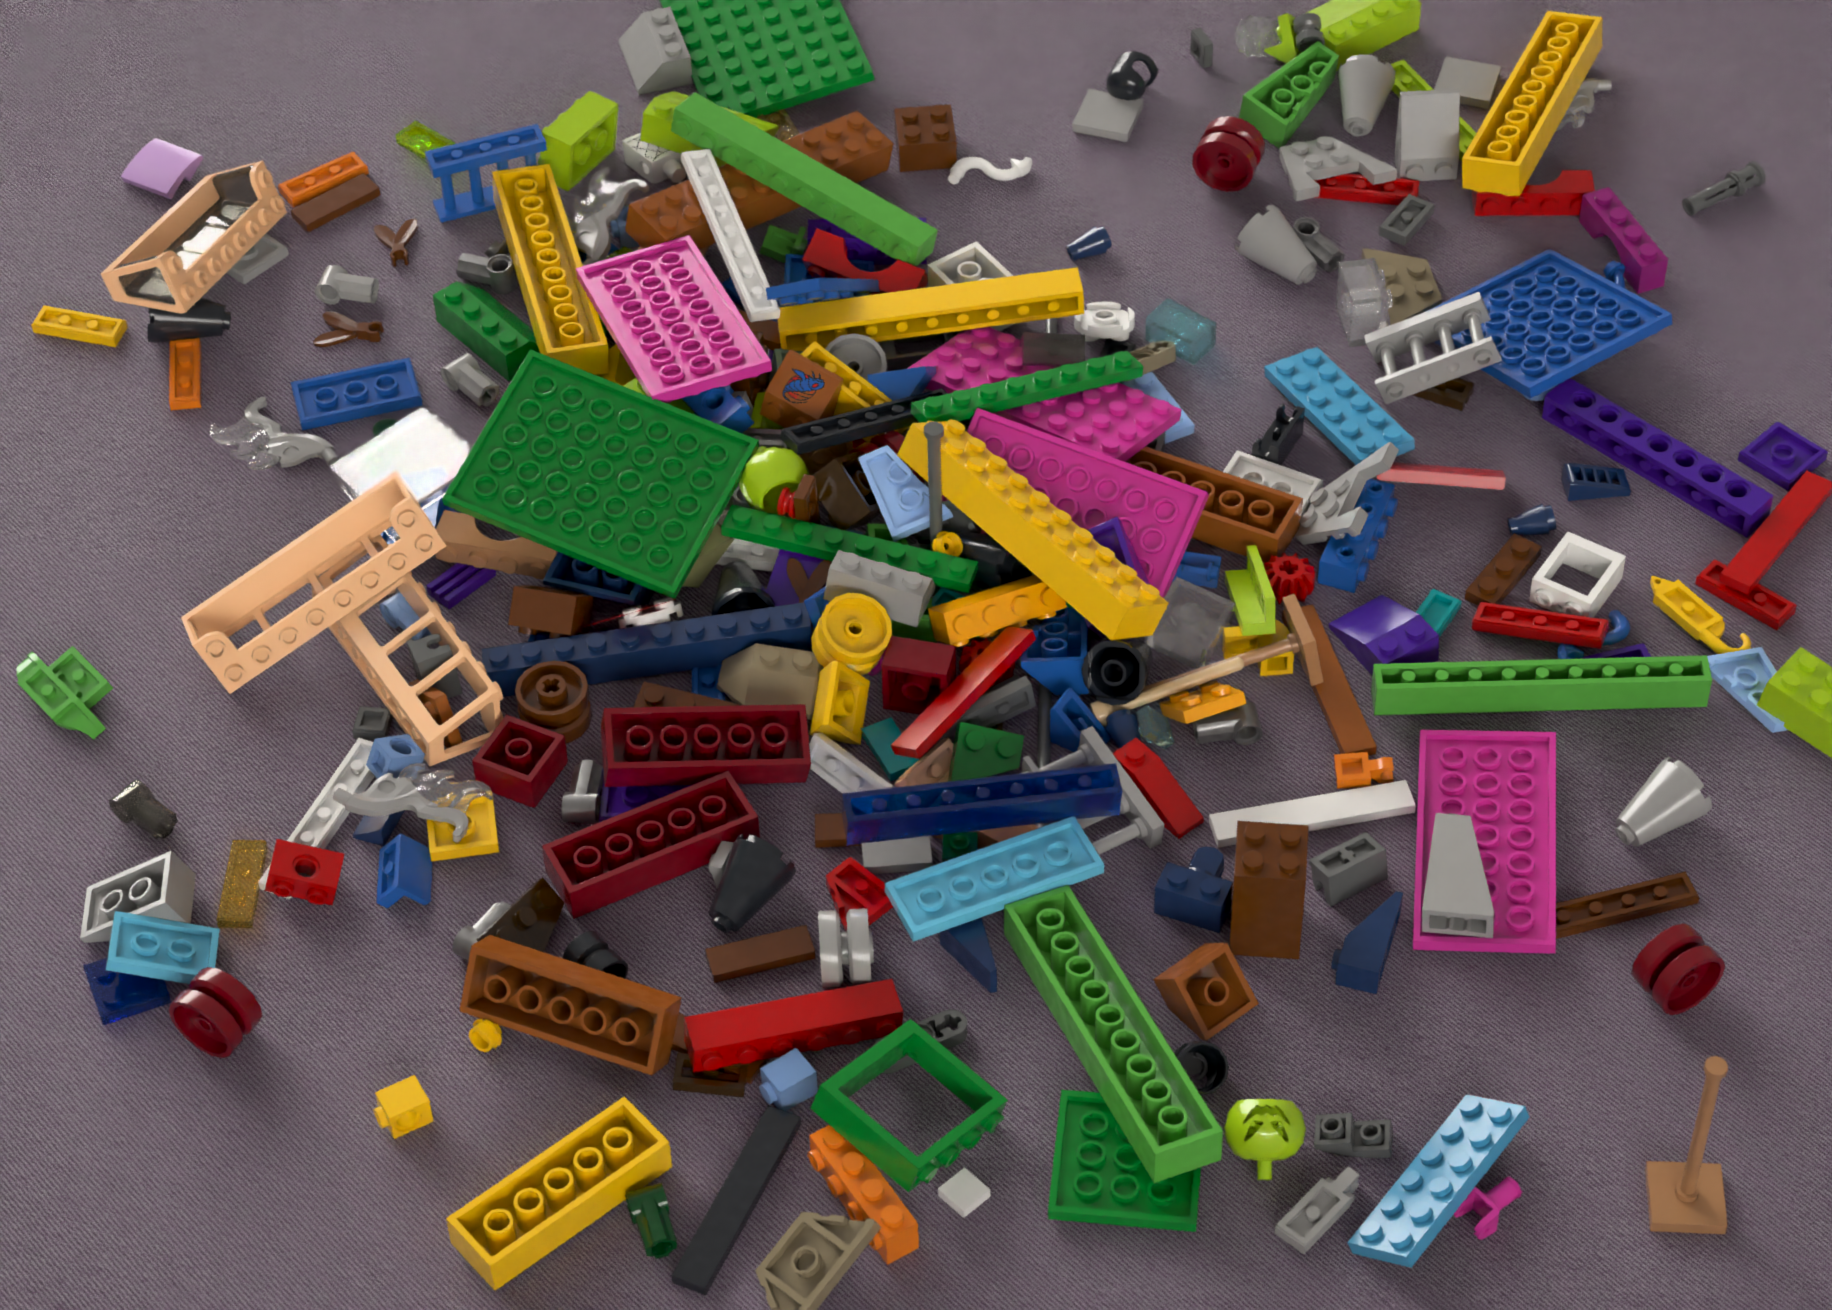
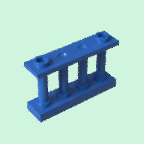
[425,124,547,223]

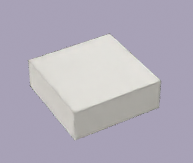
[938,1167,990,1218]

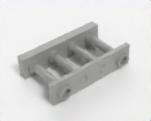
[1364,292,1502,404]
[1020,726,1164,856]

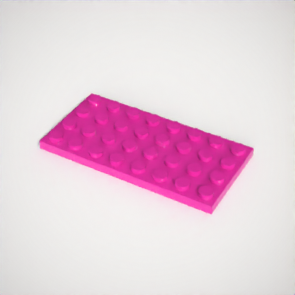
[575,235,772,404]
[907,327,1182,462]
[942,408,1209,599]
[1413,730,1556,954]

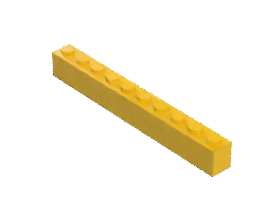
[777,267,1084,351]

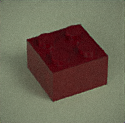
[881,636,956,715]
[472,714,568,808]

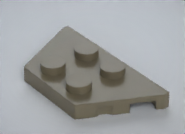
[1361,248,1442,326]
[755,1212,881,1310]

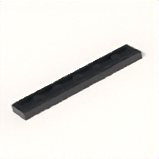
[780,388,948,455]
[671,1105,801,1295]

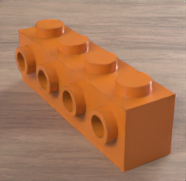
[807,1125,919,1265]

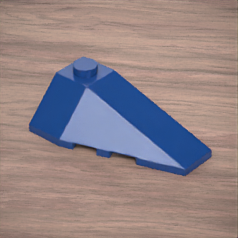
[1021,602,1089,696]

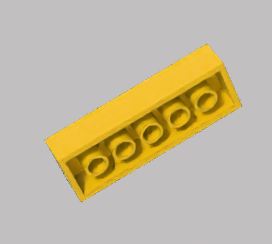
[446,1096,672,1291]

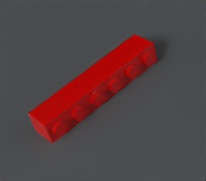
[684,979,903,1072]

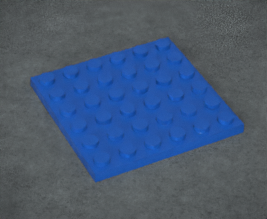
[1426,249,1672,398]

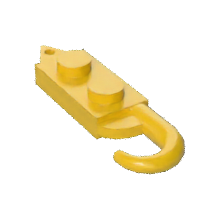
[1650,576,1751,654]

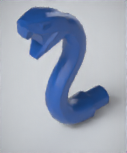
[1557,610,1631,659]

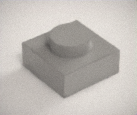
[709,841,733,888]

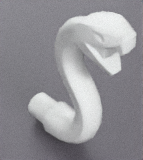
[948,157,1032,184]

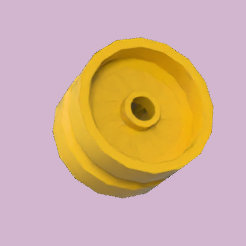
[811,593,892,676]

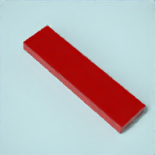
[1314,174,1420,206]
[1472,602,1609,649]

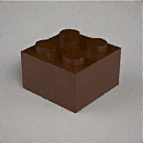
[894,104,957,172]
[508,585,594,638]

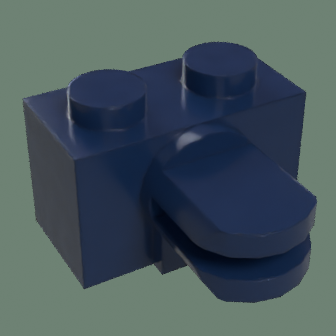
[1154,846,1233,933]

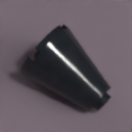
[147,283,231,343]
[944,532,1032,589]
[711,561,775,616]
[1082,639,1153,706]
[709,834,796,933]

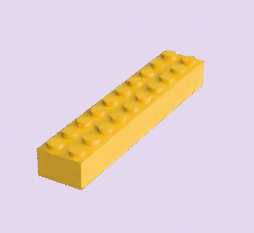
[1462,11,1602,196]
[492,164,609,375]
[897,420,1169,641]

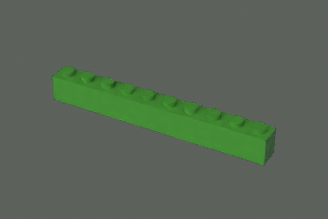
[671,92,938,267]
[1371,655,1712,715]

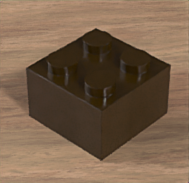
[812,451,881,531]

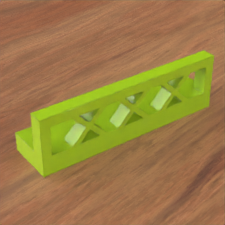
[1225,545,1276,636]

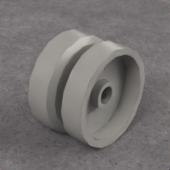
[825,333,888,390]
[818,908,874,988]

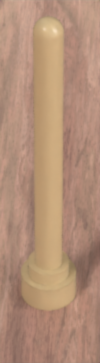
[1090,657,1244,727]

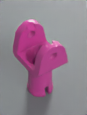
[1453,1177,1522,1240]

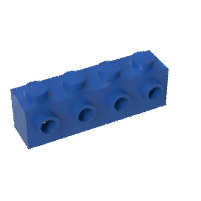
[1318,479,1398,593]

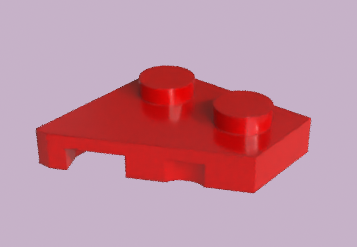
[825,857,893,931]

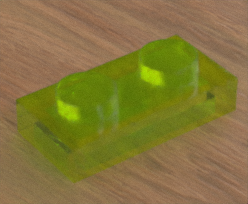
[395,120,456,160]

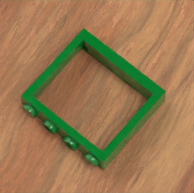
[810,1019,1008,1192]

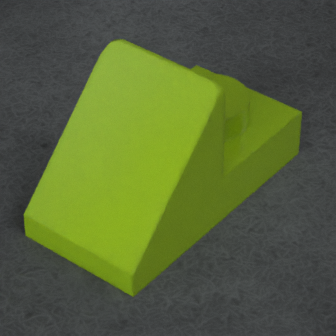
[1264,13,1302,64]

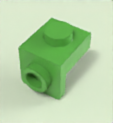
[759,225,808,263]

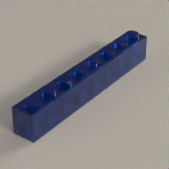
[842,763,1123,845]

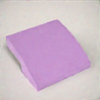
[120,138,203,199]

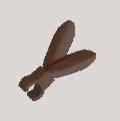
[374,218,418,267]
[313,312,384,347]
[786,558,832,628]

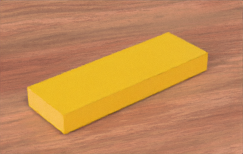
[31,305,128,348]

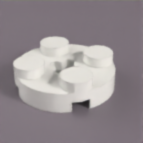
[1074,302,1135,342]
[618,597,684,629]

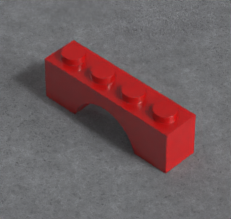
[1472,170,1595,216]
[802,228,929,295]

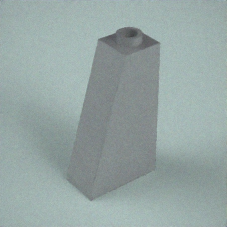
[1422,813,1494,938]

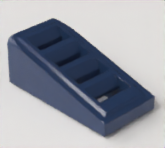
[1561,463,1631,501]

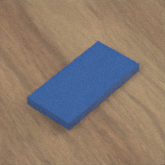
[290,358,423,431]

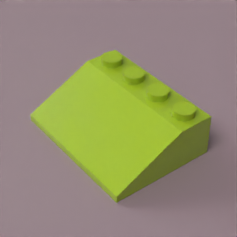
[1307,0,1421,71]
[640,91,779,167]

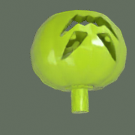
[739,446,809,515]
[1224,1099,1306,1180]

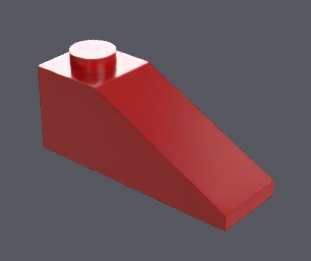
[1113,738,1204,839]

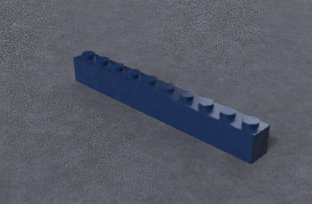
[482,602,813,697]

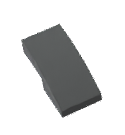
[1314,1113,1393,1158]

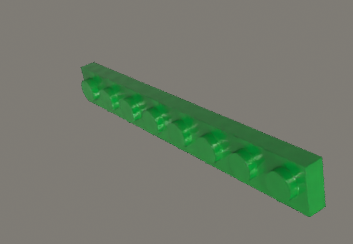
[911,351,1144,423]
[721,504,978,593]

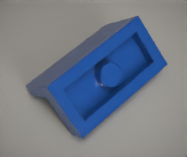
[376,833,433,908]

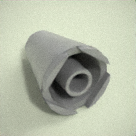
[1338,54,1395,136]
[1235,205,1317,285]
[1615,757,1712,847]

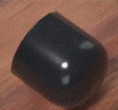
[1106,51,1159,100]
[1174,1041,1229,1095]

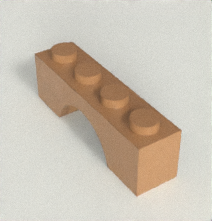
[435,510,558,579]

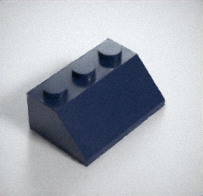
[543,552,655,605]

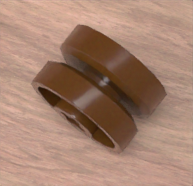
[515,661,592,744]

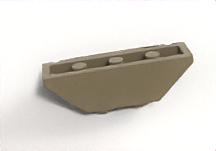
[717,643,824,720]

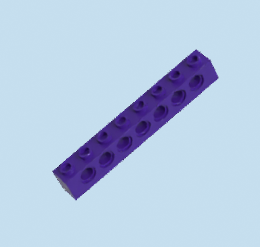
[1542,378,1774,538]

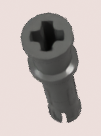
[1682,161,1766,216]

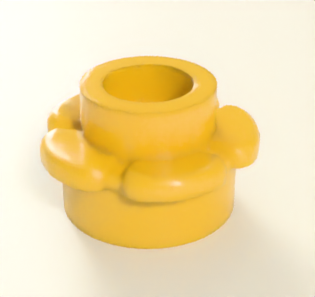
[932,531,963,557]
[469,1019,502,1052]

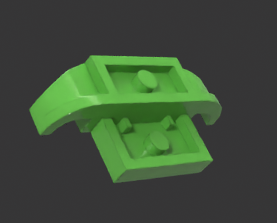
[17,646,113,740]

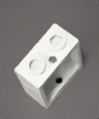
[1529,531,1626,618]

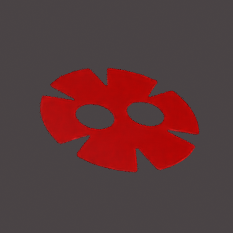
[584,599,675,627]

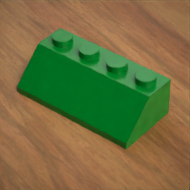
[433,281,540,382]

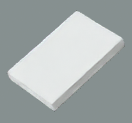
[1223,450,1323,516]

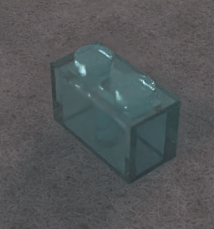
[1145,298,1217,365]

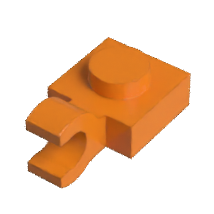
[1334,752,1394,789]

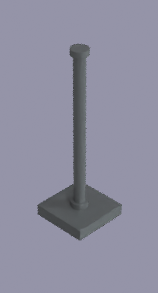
[909,422,977,596]

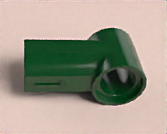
[625,1183,677,1259]

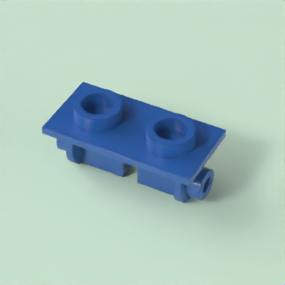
[1172,551,1222,588]

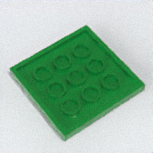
[1048,1089,1206,1232]

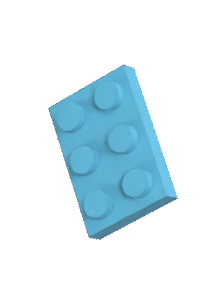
[106,911,220,984]

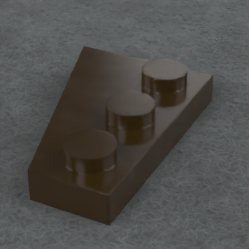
[476,877,565,952]

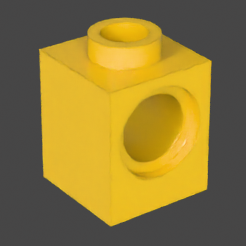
[373,1075,434,1139]

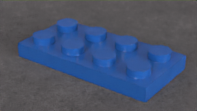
[766,278,880,305]

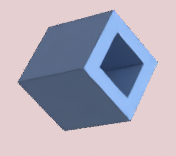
[759,1048,818,1111]

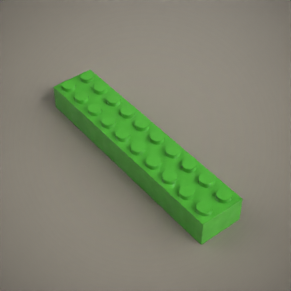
[1004,885,1223,1183]

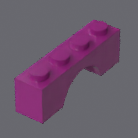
[1579,187,1668,294]

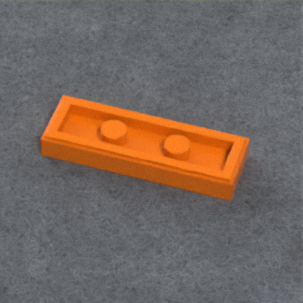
[278,151,369,208]
[169,338,201,411]

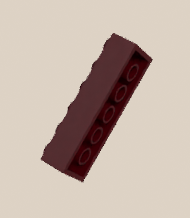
[601,704,811,787]
[542,770,760,919]

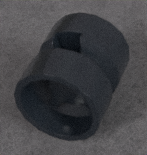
[563,931,629,979]

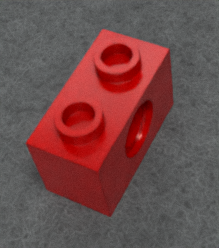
[265,839,345,906]

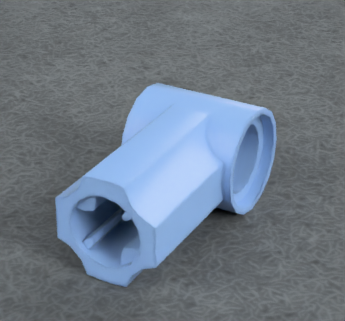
[379,592,432,641]

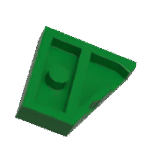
[947,722,1024,785]

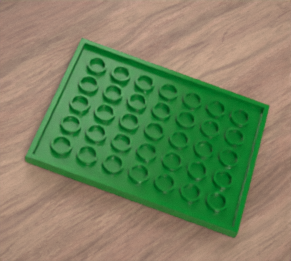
[659,0,875,118]
[442,349,759,599]

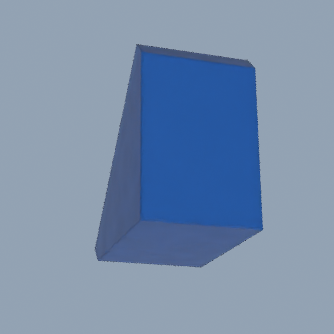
[867,366,937,401]
[1050,688,1111,752]

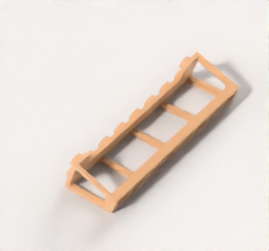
[181,471,446,694]
[311,534,503,766]

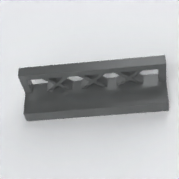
[901,674,1036,758]

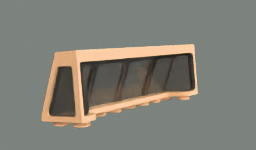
[101,160,287,314]

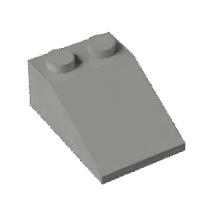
[1394,89,1460,181]
[80,851,196,943]

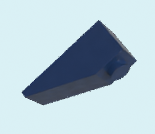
[1331,891,1403,994]
[937,918,997,993]

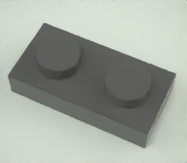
[1379,194,1435,246]

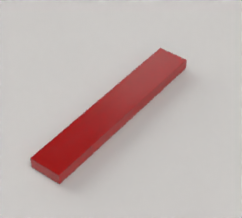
[1719,470,1832,595]
[891,626,1036,759]

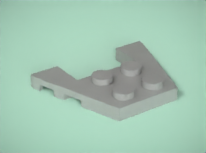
[1279,136,1397,201]
[1295,442,1399,545]

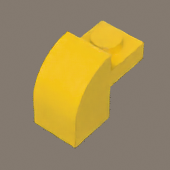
[1222,619,1294,676]

